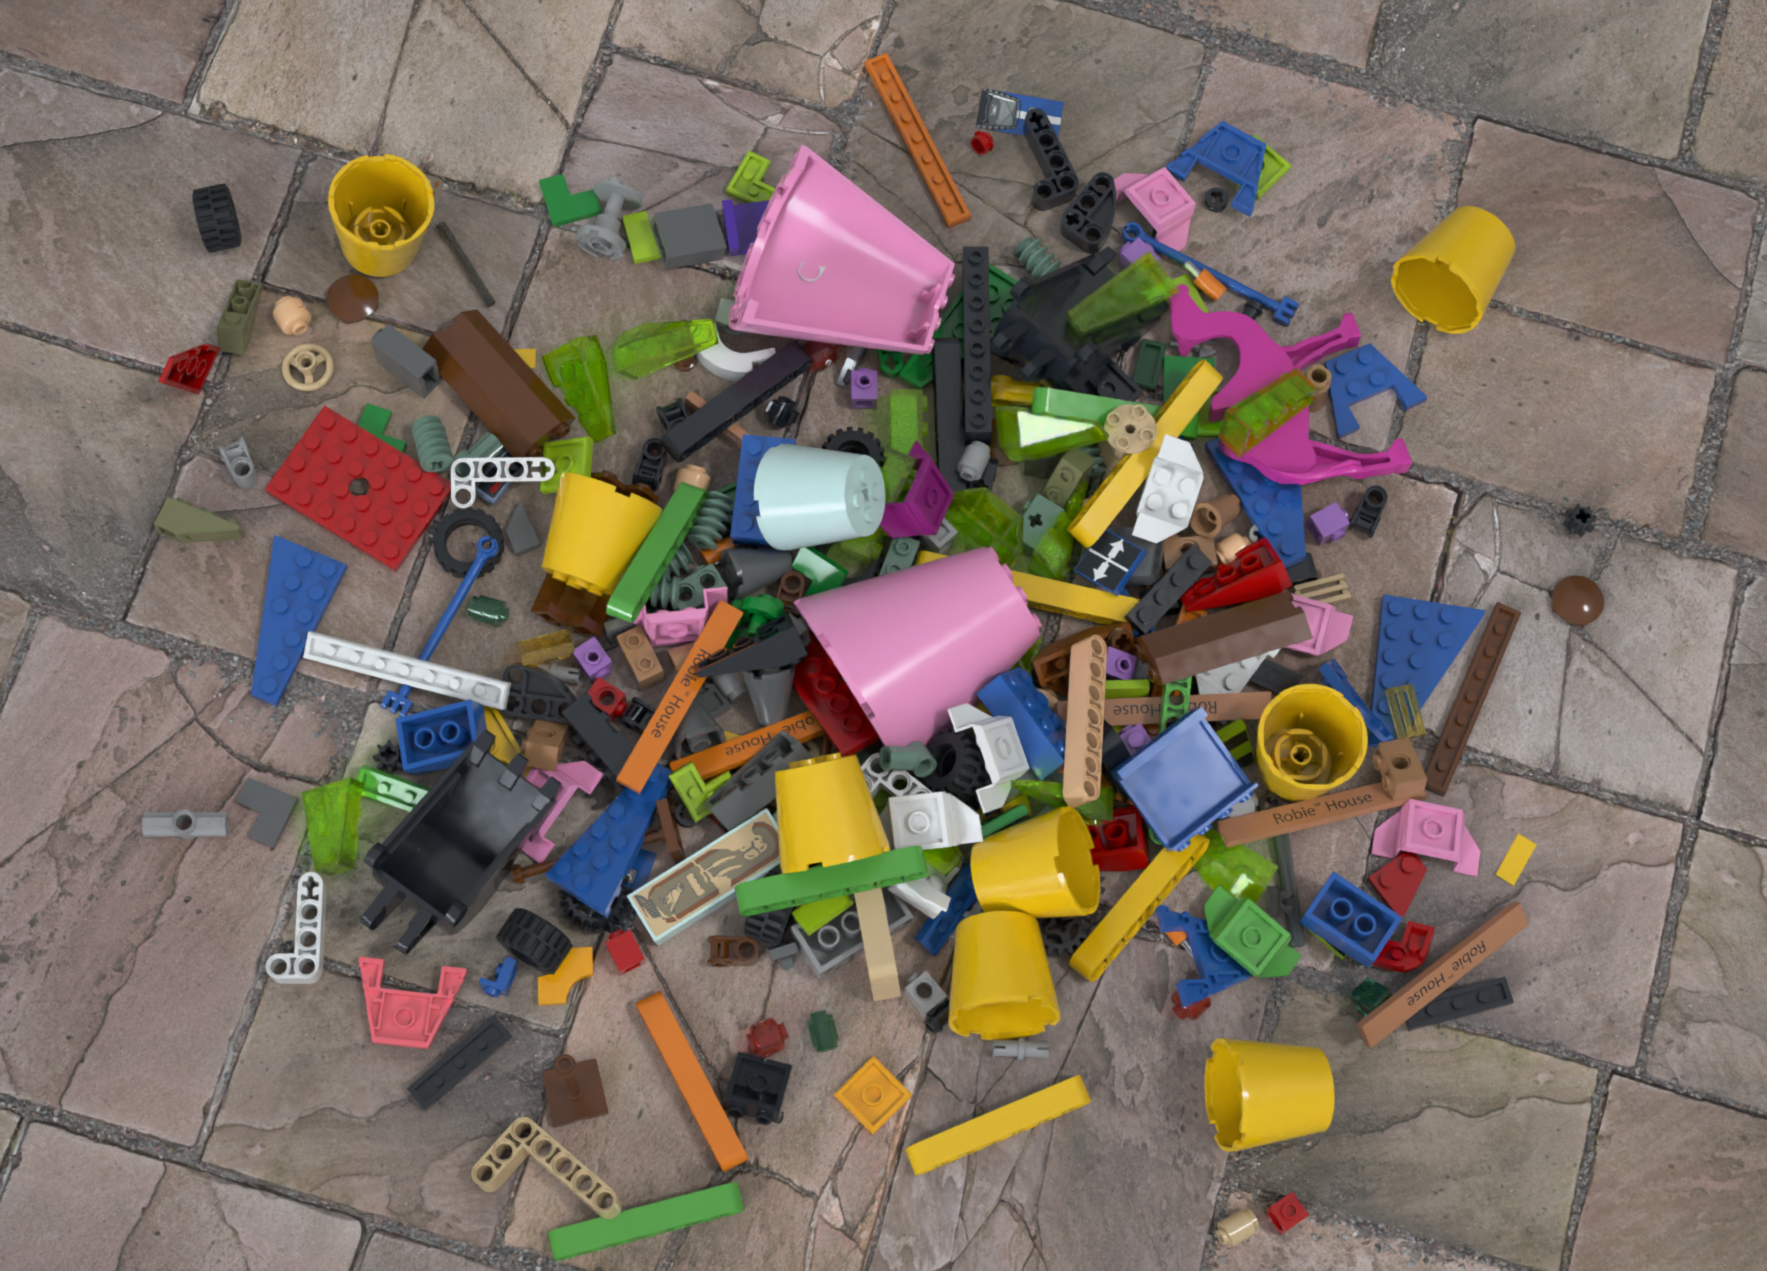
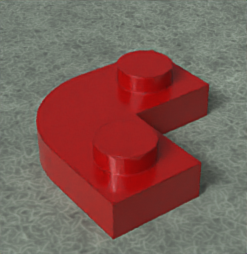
[1372,921,1435,972]

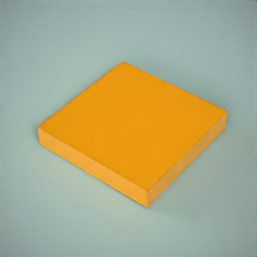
[834,1055,912,1135]

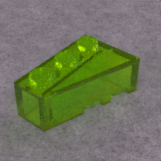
[889,389,928,469]
[301,777,365,876]

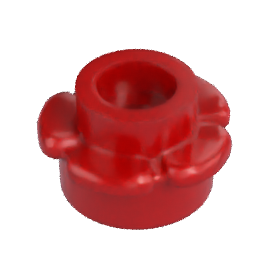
[970,131,994,155]

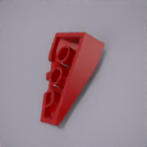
[158,343,220,395]
[1180,537,1293,612]
[1085,806,1150,872]

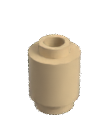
[1216,1208,1260,1248]

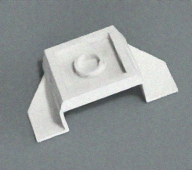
[1132,434,1204,543]
[1194,648,1281,725]
[948,703,1030,813]
[879,791,983,852]
[888,847,963,919]

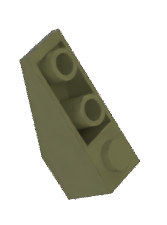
[217,279,262,355]
[154,497,244,543]

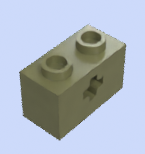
[1041,446,1096,509]

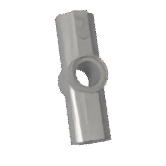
[142,809,230,840]

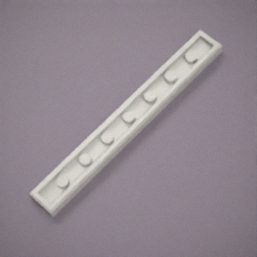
[303,631,511,710]

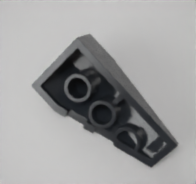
[693,612,808,678]

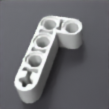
[451,457,555,508]
[861,753,932,798]
[266,872,327,984]

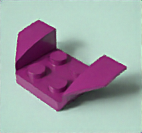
[880,440,954,538]

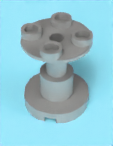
[575,177,643,260]

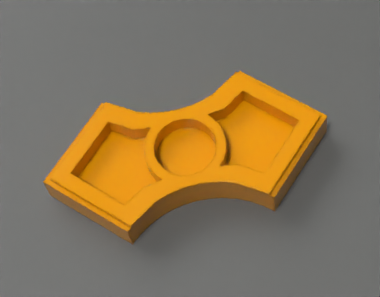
[538,947,594,1006]

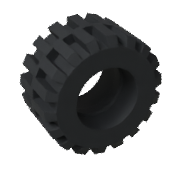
[192,183,242,253]
[822,427,885,476]
[921,728,990,802]
[744,871,797,947]
[496,908,573,975]

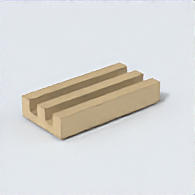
[1293,573,1351,605]

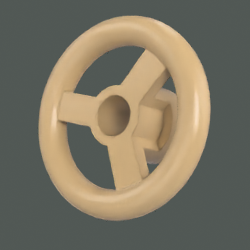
[282,343,334,391]

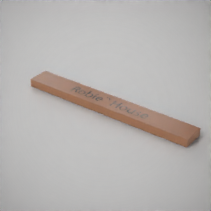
[1056,691,1271,728]
[1217,782,1427,848]
[1356,901,1528,1048]

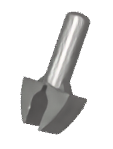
[1168,338,1218,358]

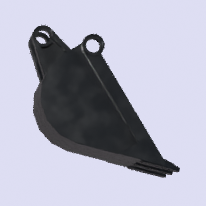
[990,246,1170,391]
[360,730,562,955]

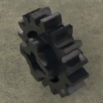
[1036,915,1089,958]

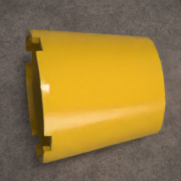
[328,154,434,277]
[1391,206,1515,334]
[541,472,663,596]
[1256,684,1368,802]
[774,752,891,874]
[971,806,1100,918]
[948,911,1060,1040]
[1204,1038,1335,1152]

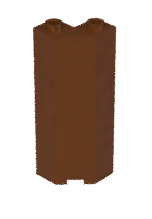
[422,309,576,463]
[531,470,660,637]
[1133,590,1313,687]

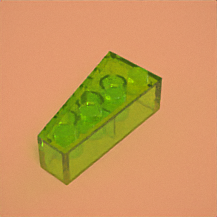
[1065,251,1180,337]
[1218,368,1318,458]
[840,446,916,565]

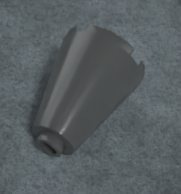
[720,548,795,600]
[742,664,796,727]
[672,697,726,760]

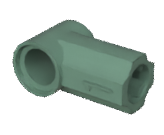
[453,432,504,478]
[879,741,937,777]

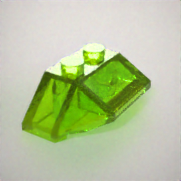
[944,487,1024,570]

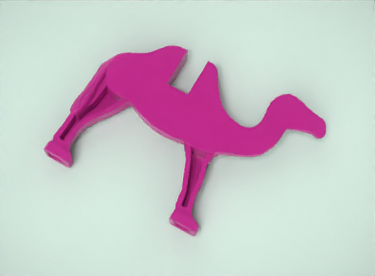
[1169,284,1412,485]

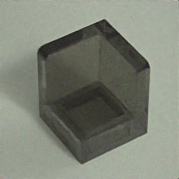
[1024,446,1066,480]

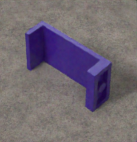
[722,199,770,256]

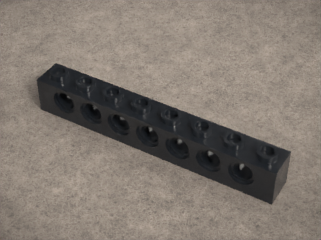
[962,247,992,445]

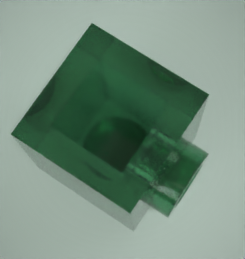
[1349,977,1393,1016]

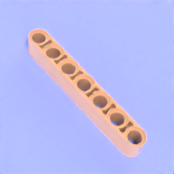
[1063,635,1107,808]

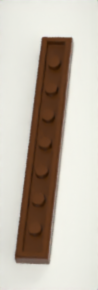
[1425,602,1521,797]

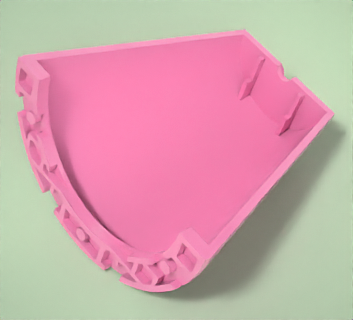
[728,145,955,355]
[793,546,1042,782]

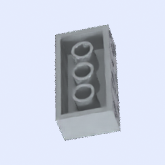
[790,886,914,980]

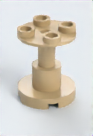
[1098,404,1157,471]

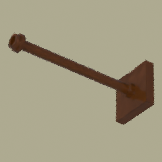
[511,798,686,884]
[542,1054,609,1128]

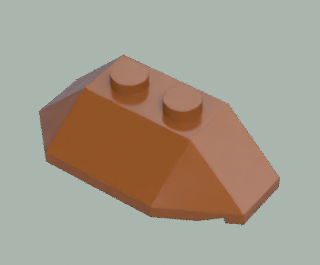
[1031,622,1136,697]

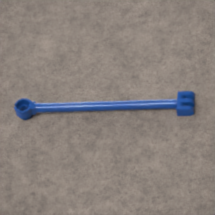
[1122,222,1299,327]
[381,536,499,717]

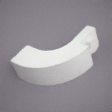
[690,321,776,382]

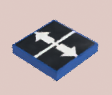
[1074,529,1147,596]

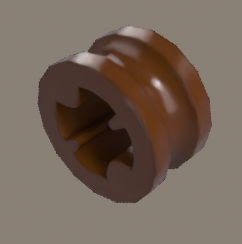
[1107,627,1134,653]

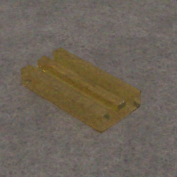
[1385,684,1426,739]

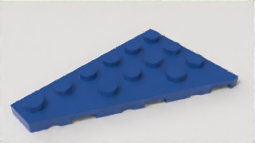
[1205,423,1306,569]
[1367,594,1485,748]

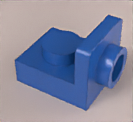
[479,957,519,998]

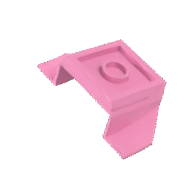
[1104,167,1196,260]
[634,587,727,647]
[1283,591,1353,657]
[522,761,604,863]
[1371,799,1480,877]

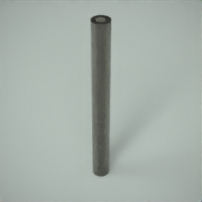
[436,222,496,307]

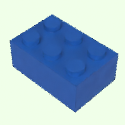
[396,699,491,776]
[1299,871,1403,969]

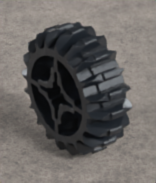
[558,877,632,935]

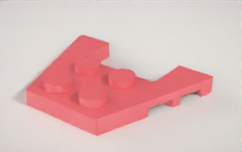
[358,957,468,1050]

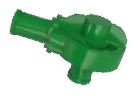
[728,594,785,637]

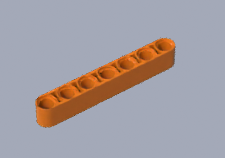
[635,990,749,1173]

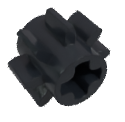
[765,396,800,428]
[1562,503,1597,538]
[372,740,403,774]

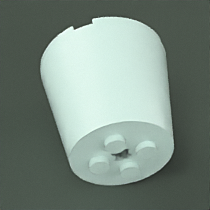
[754,444,885,550]

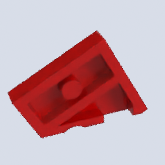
[1367,851,1427,917]

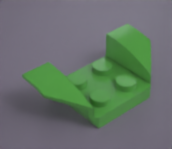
[1204,885,1302,978]

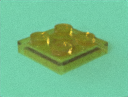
[516,629,575,667]

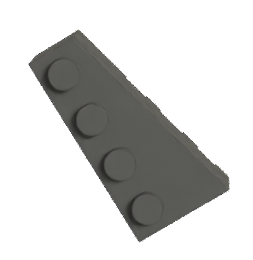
[703,730,813,831]

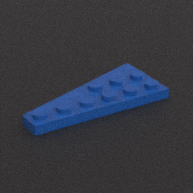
[251,535,348,707]
[545,763,672,918]

